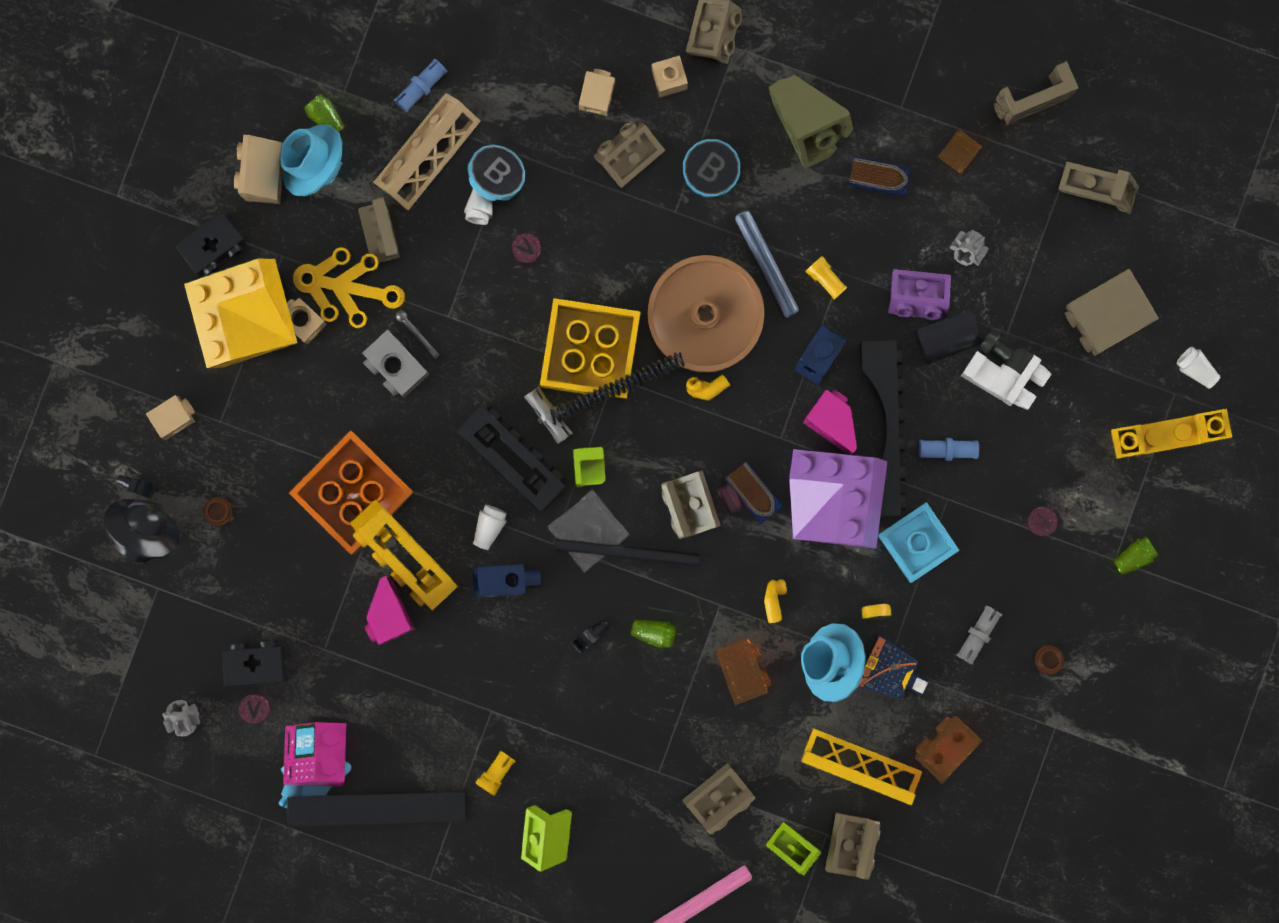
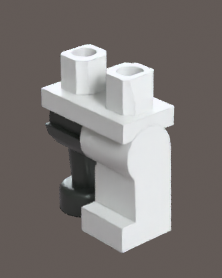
[961,330,1051,410]

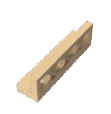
[373,93,480,210]

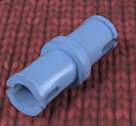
[394,59,447,113]
[918,438,979,461]

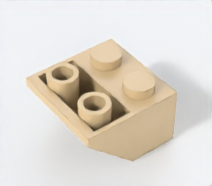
[234,135,283,204]

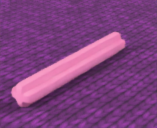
[653,866,752,923]

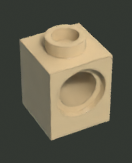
[652,56,688,97]
[579,69,615,116]
[287,298,327,345]
[146,395,195,440]

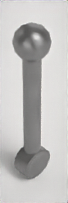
[396,311,440,359]

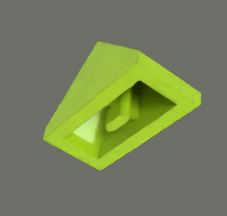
[766,822,821,876]

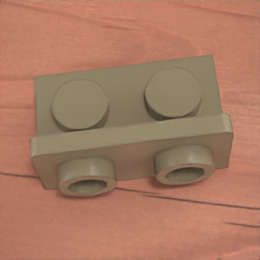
[686,0,742,64]
[594,120,665,188]
[358,197,400,264]

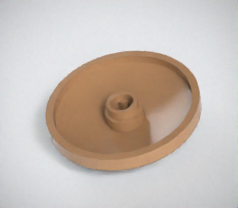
[648,255,764,372]

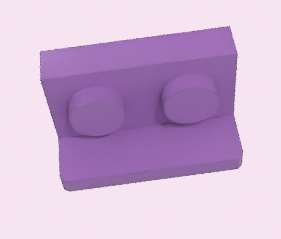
[888,269,951,320]

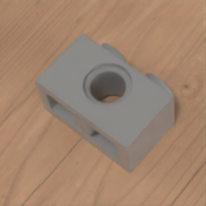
[362,330,429,398]

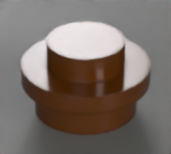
[203,497,233,526]
[1034,645,1064,674]

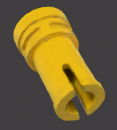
[805,256,848,299]
[475,750,515,796]

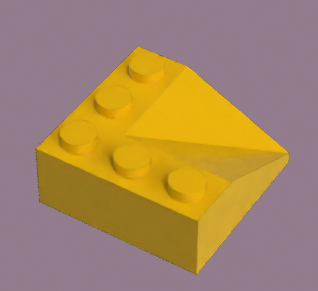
[184,259,298,368]
[540,298,641,399]

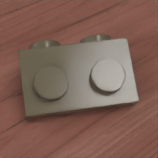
[661,471,721,539]
[682,763,755,835]
[825,813,880,880]

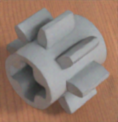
[950,230,989,266]
[163,700,200,736]

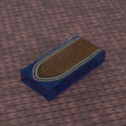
[848,156,911,197]
[724,461,783,525]

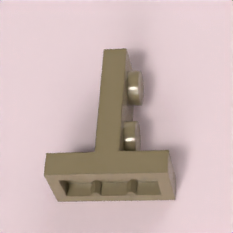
[1059,162,1139,213]

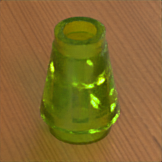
[303,93,345,132]
[1114,536,1159,575]
[631,619,676,650]

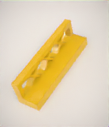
[801,728,923,805]

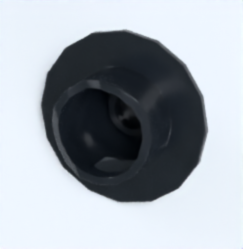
[104,499,179,562]

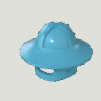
[280,124,343,196]
[801,623,866,702]

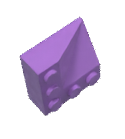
[789,449,887,549]

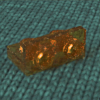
[715,638,772,705]

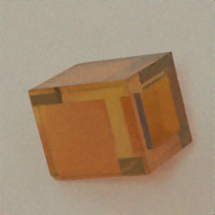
[938,129,982,174]

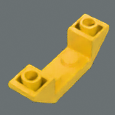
[1111,409,1232,459]

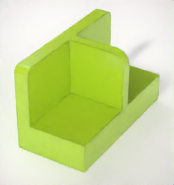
[573,447,605,487]
[521,805,572,872]

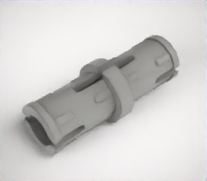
[524,386,573,444]
[956,605,1002,665]

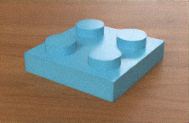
[878,502,959,583]

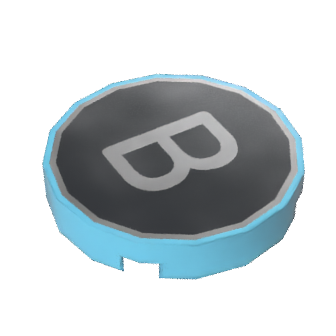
[683,139,740,197]
[467,145,525,201]

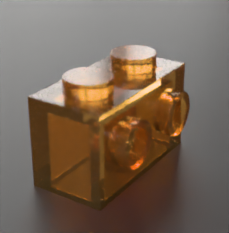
[914,716,983,783]

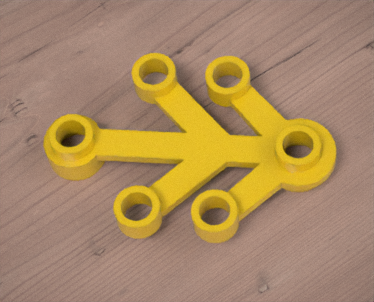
[293,247,405,328]

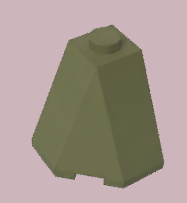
[768,75,853,169]

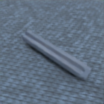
[736,211,799,318]

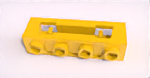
[350,499,458,610]

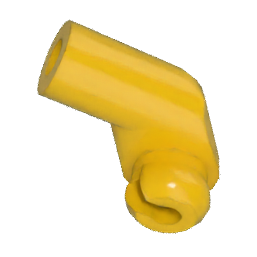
[686,374,731,401]
[764,579,787,623]

